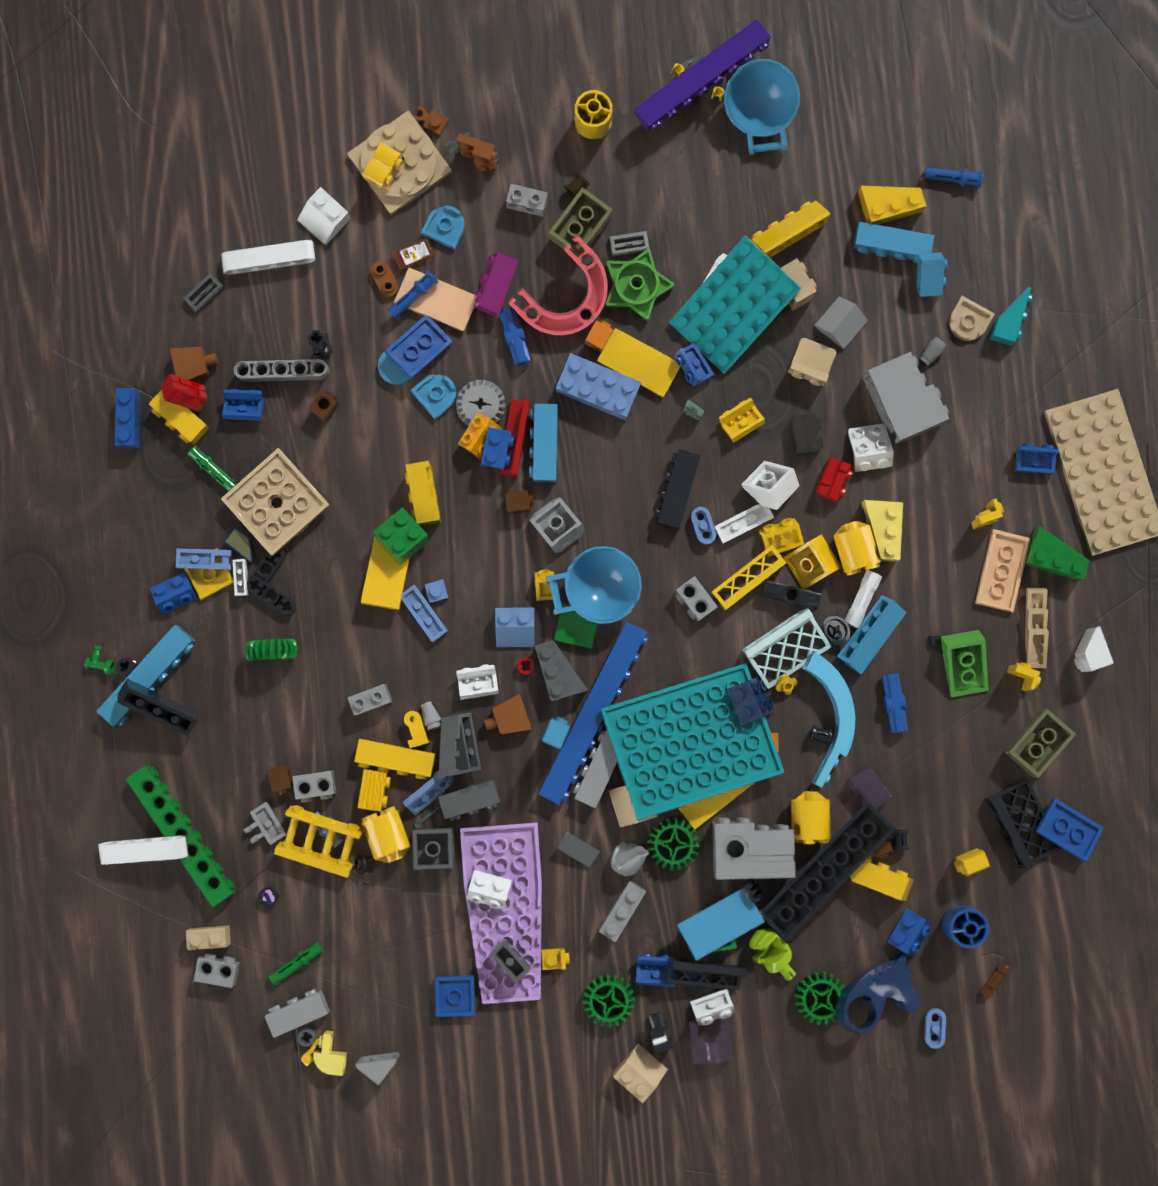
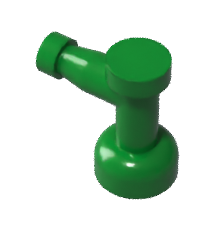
[84,645,115,675]

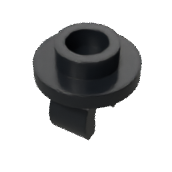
[354,855,375,875]

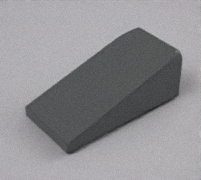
[557,831,600,868]

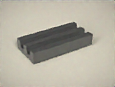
[183,273,225,313]

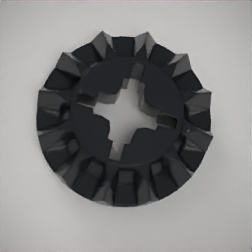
[822,615,852,645]

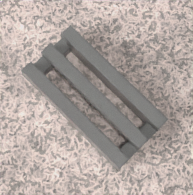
[609,231,649,257]

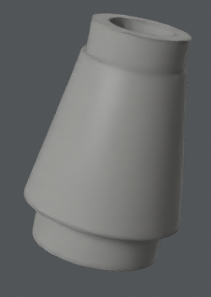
[920,337,947,366]
[421,702,441,732]

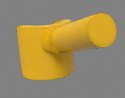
[301,1039,319,1066]

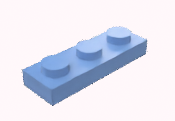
[401,585,448,642]

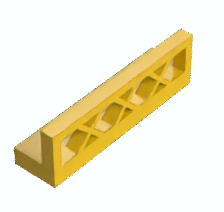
[712,545,786,611]

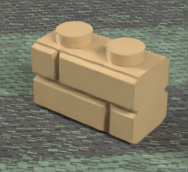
[186,925,231,950]

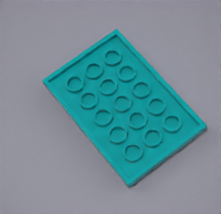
[669,236,802,374]

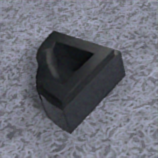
[929,636,943,654]

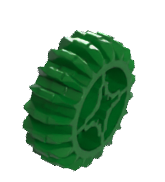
[245,639,298,661]
[647,818,700,870]
[794,972,845,1025]
[583,974,635,1028]

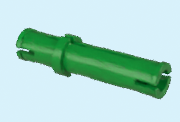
[188,446,237,492]
[269,942,324,986]

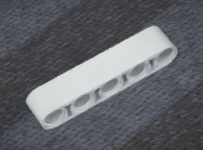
[221,240,315,275]
[98,836,188,865]

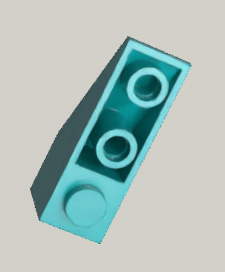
[990,287,1032,346]

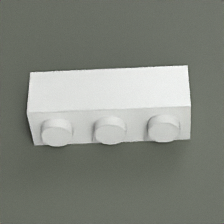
[233,559,249,596]

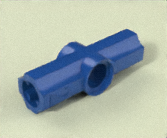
[499,307,531,366]
[882,673,908,733]

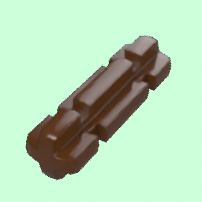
[980,963,1010,999]

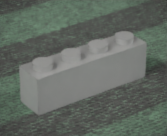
[573,729,617,808]

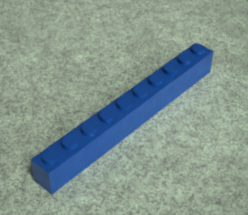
[539,622,648,805]

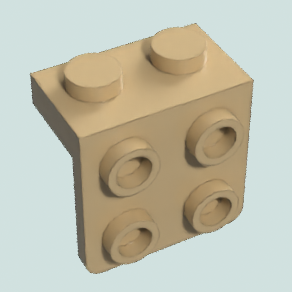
[788,338,836,386]

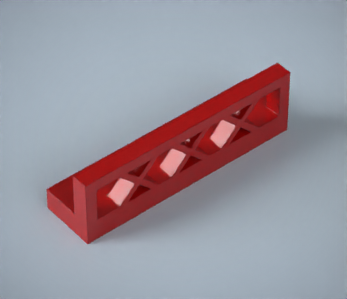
[498,399,530,478]

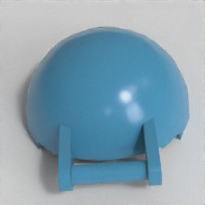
[724,59,800,155]
[546,546,642,624]

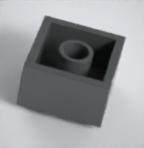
[413,828,454,870]

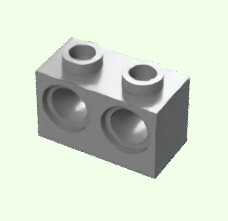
[506,184,548,217]
[675,576,718,621]
[348,684,393,716]
[292,770,336,803]
[194,953,240,988]

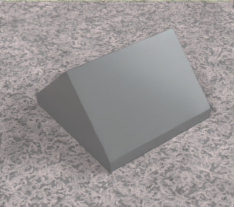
[814,297,868,350]
[356,1052,400,1085]

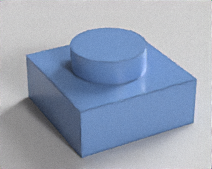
[425,579,448,603]

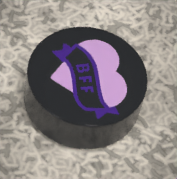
[258,887,279,907]

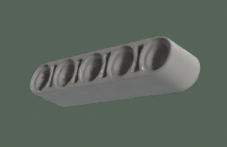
[234,359,330,382]

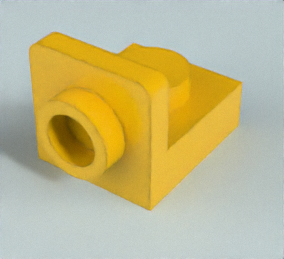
[535,570,554,601]
[542,948,570,970]

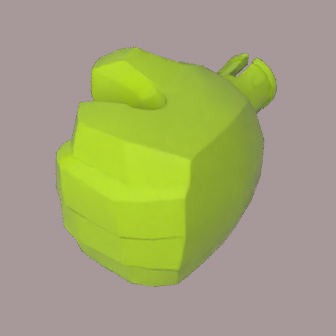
[749,928,796,981]

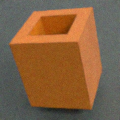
[585,320,613,352]

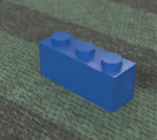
[115,388,140,449]

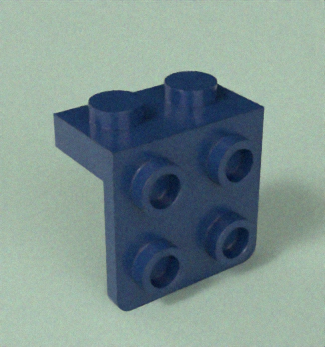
[727,677,773,725]

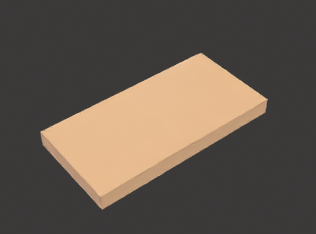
[394,268,475,332]
[975,529,1031,613]

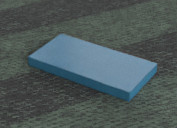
[677,888,764,960]

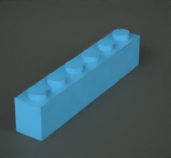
[96,625,195,727]

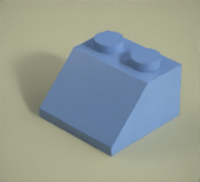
[495,608,535,647]

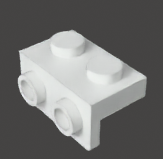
[456,665,499,700]
[467,870,512,909]
[690,989,735,1025]

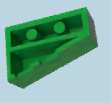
[1025,526,1090,581]

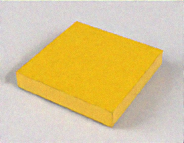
[185,548,234,600]

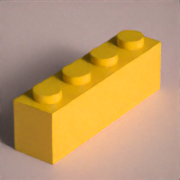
[354,739,436,780]

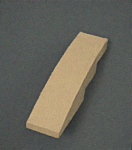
[1025,588,1049,668]

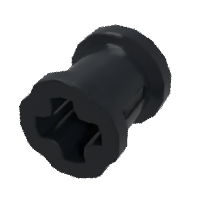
[116,658,137,676]
[810,725,832,746]
[892,830,909,850]

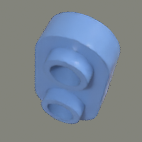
[691,507,716,545]
[924,1008,946,1049]

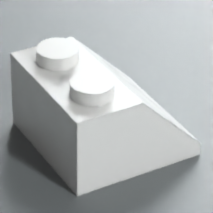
[297,187,351,246]
[741,461,800,510]
[1074,627,1114,672]

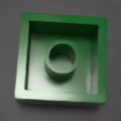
[373,507,429,566]

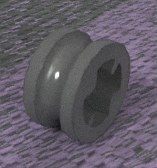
[298,1027,316,1047]

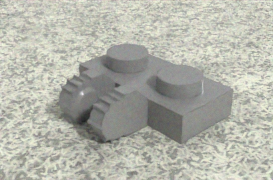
[244,802,287,845]

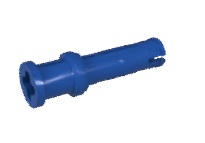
[924,167,983,188]
[388,270,439,319]

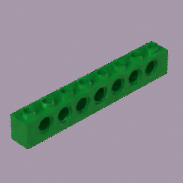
[126,765,235,907]

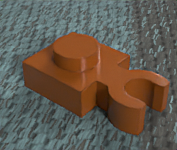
[413,106,449,137]

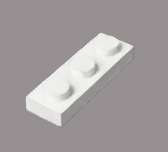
[714,503,774,544]

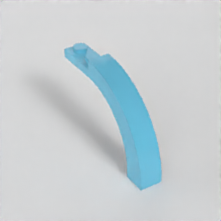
[802,652,855,788]

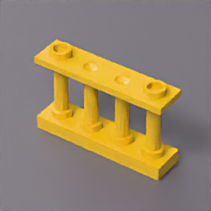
[274,805,364,878]

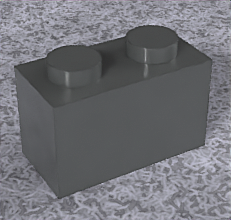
[490,938,531,983]

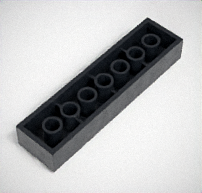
[760,802,899,942]

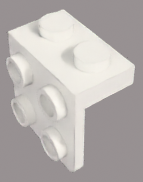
[848,424,894,472]

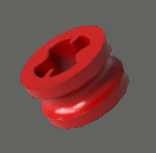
[517,657,535,675]

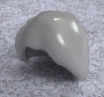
[611,841,649,876]

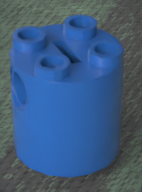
[942,905,989,948]

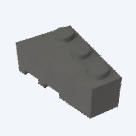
[535,640,588,702]
[439,712,481,778]
[438,779,501,821]

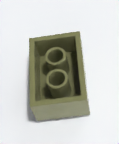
[548,187,613,255]
[1004,708,1076,778]

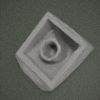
[530,497,585,553]

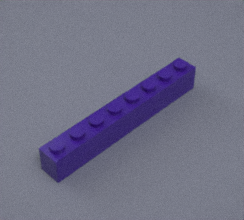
[634,19,771,132]

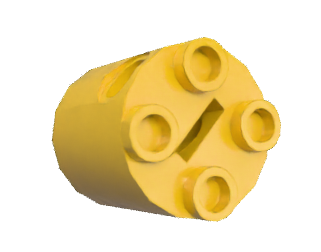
[575,90,612,139]
[833,521,881,576]
[791,791,830,844]
[361,807,410,863]

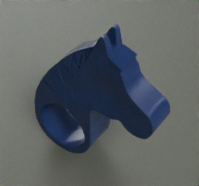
[836,953,921,1033]

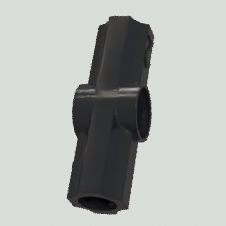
[308,330,333,358]
[761,580,821,610]

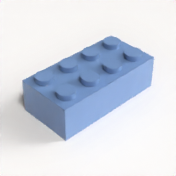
[556,353,641,420]

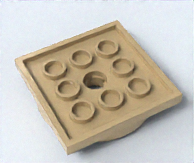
[347,110,452,215]
[221,448,330,556]

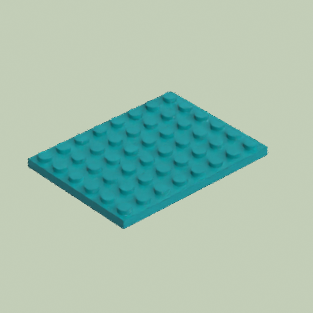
[600,663,785,821]

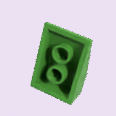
[941,630,989,697]

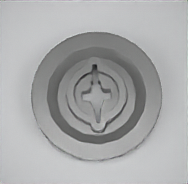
[456,380,505,426]

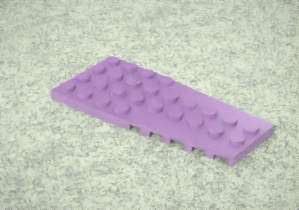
[460,822,542,1004]

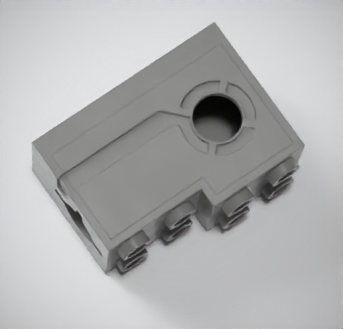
[862,352,950,446]
[712,817,795,879]

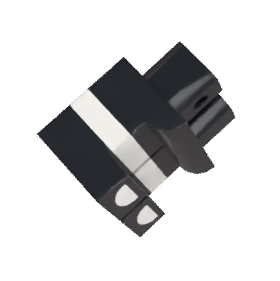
[649,1012,675,1054]

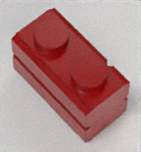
[161,374,208,412]
[814,457,853,502]

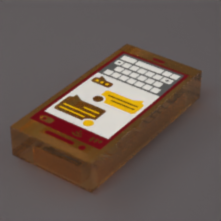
[392,238,435,271]

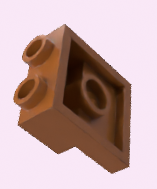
[457,133,499,171]

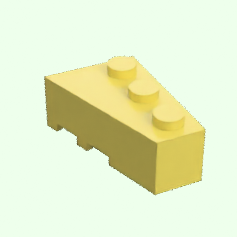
[861,500,903,562]

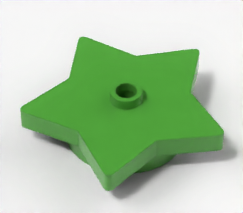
[606,249,674,321]

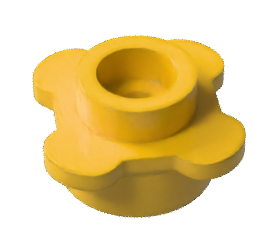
[775,674,797,695]

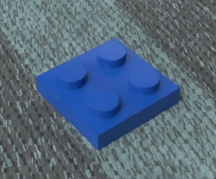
[435,975,475,1017]

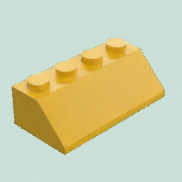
[751,201,830,258]

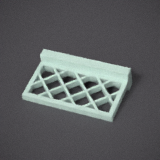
[742,608,832,689]

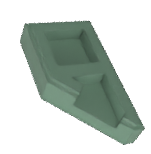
[683,400,704,420]

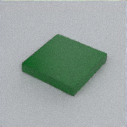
[554,603,597,649]

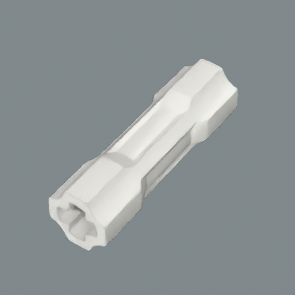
[845,570,882,629]

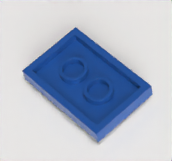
[385,315,453,380]
[1035,798,1104,862]

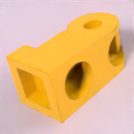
[404,711,430,749]

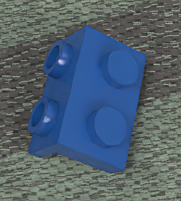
[674,342,714,387]
[222,389,264,421]
[481,427,514,471]
[1015,443,1059,474]
[150,572,198,614]
[888,909,931,957]
[636,954,676,987]

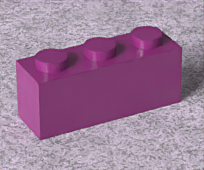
[473,252,518,316]

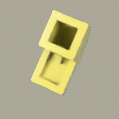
[313,1031,347,1076]

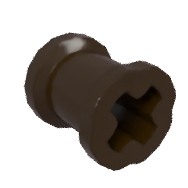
[564,173,590,198]

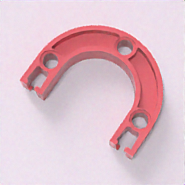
[509,234,608,335]

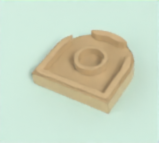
[949,296,995,341]

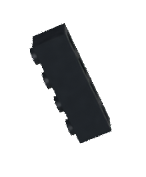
[655,449,701,530]
[117,678,197,736]

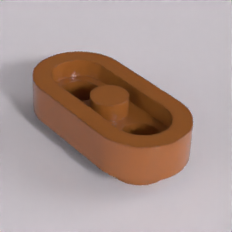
[371,261,399,298]

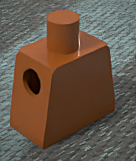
[170,347,218,382]
[484,694,532,734]

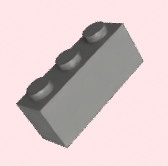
[599,880,646,942]
[265,989,330,1038]

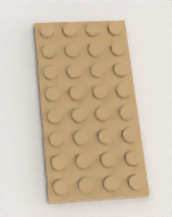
[1044,389,1158,556]

